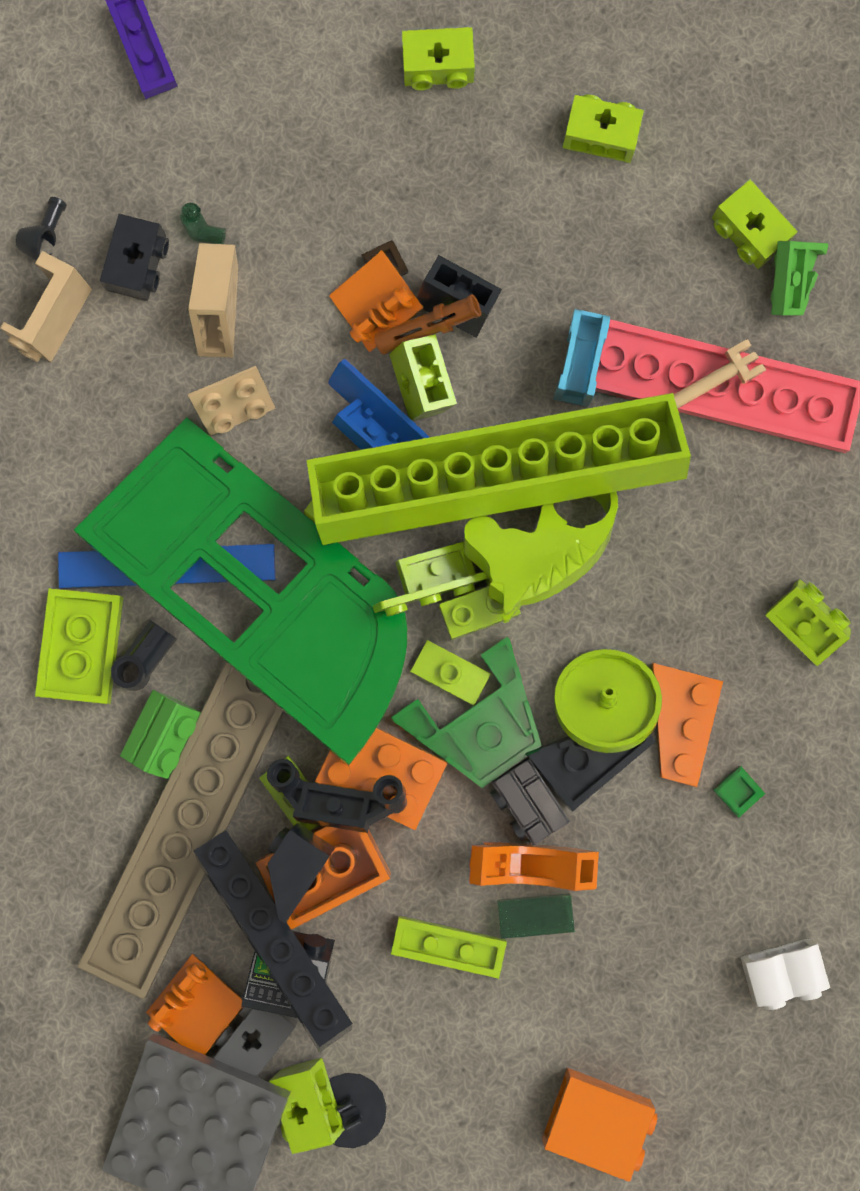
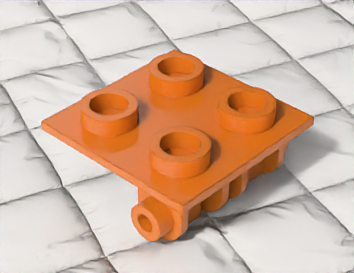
[329,250,424,352]
[146,954,243,1055]

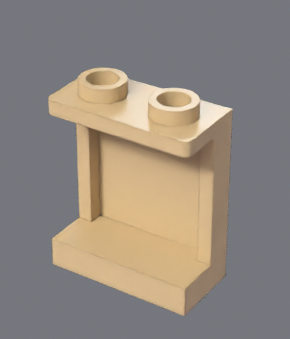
[0,251,92,362]

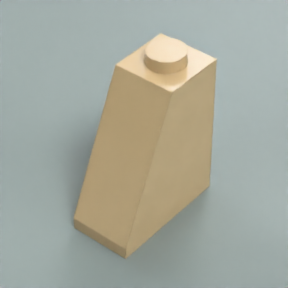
[188,243,238,358]

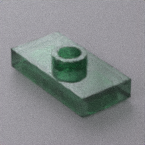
[497,893,575,939]

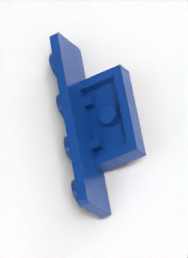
[328,359,429,450]

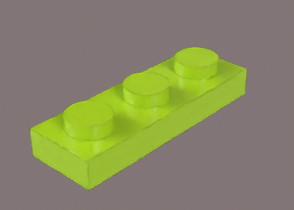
[391,916,507,979]

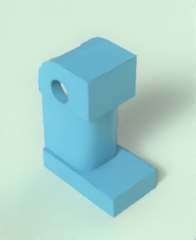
[553,309,610,407]

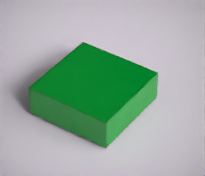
[713,766,766,818]

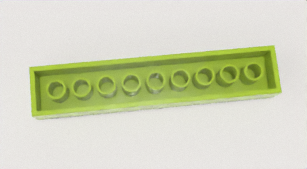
[306,393,691,545]

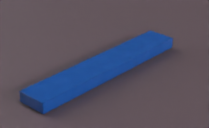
[58,544,276,589]

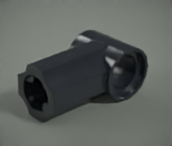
[111,620,177,691]

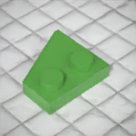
[771,241,828,315]

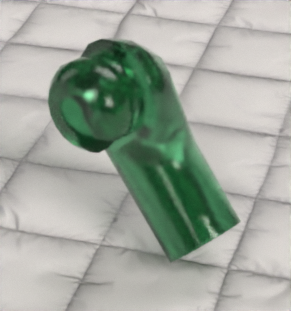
[180,202,226,244]

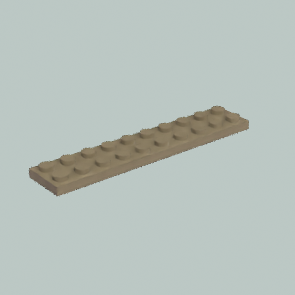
[78,633,284,999]

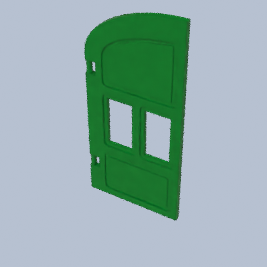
[74,417,407,766]

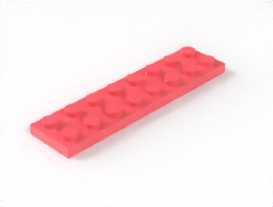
[595,319,860,453]

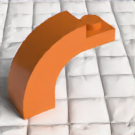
[469,842,599,891]

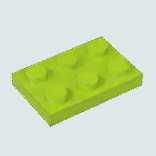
[35,588,124,704]

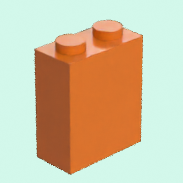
[542,1067,658,1182]

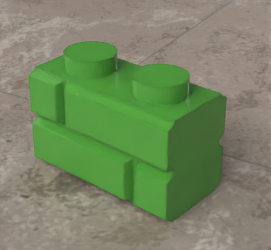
[120,690,201,779]

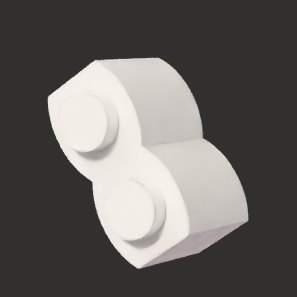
[740,939,830,1010]

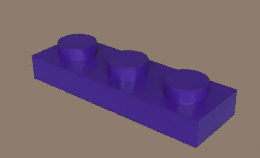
[105,0,178,99]

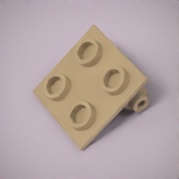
[188,366,276,436]

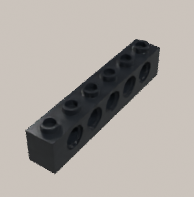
[194,830,353,1053]

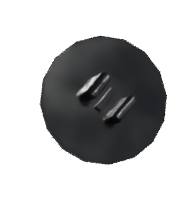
[329,1073,387,1149]

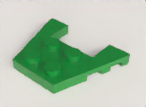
[391,637,542,788]

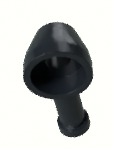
[16,197,67,261]

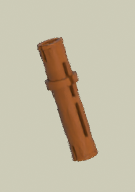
[374,294,481,355]

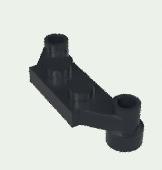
[267,759,407,833]

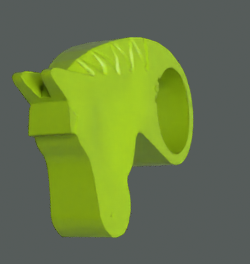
[464,492,618,623]

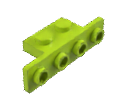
[373,542,489,617]

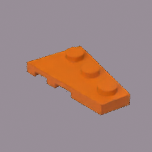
[651,663,723,787]

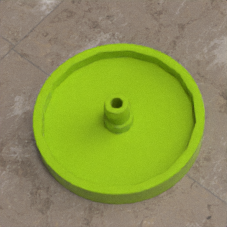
[554,649,662,753]

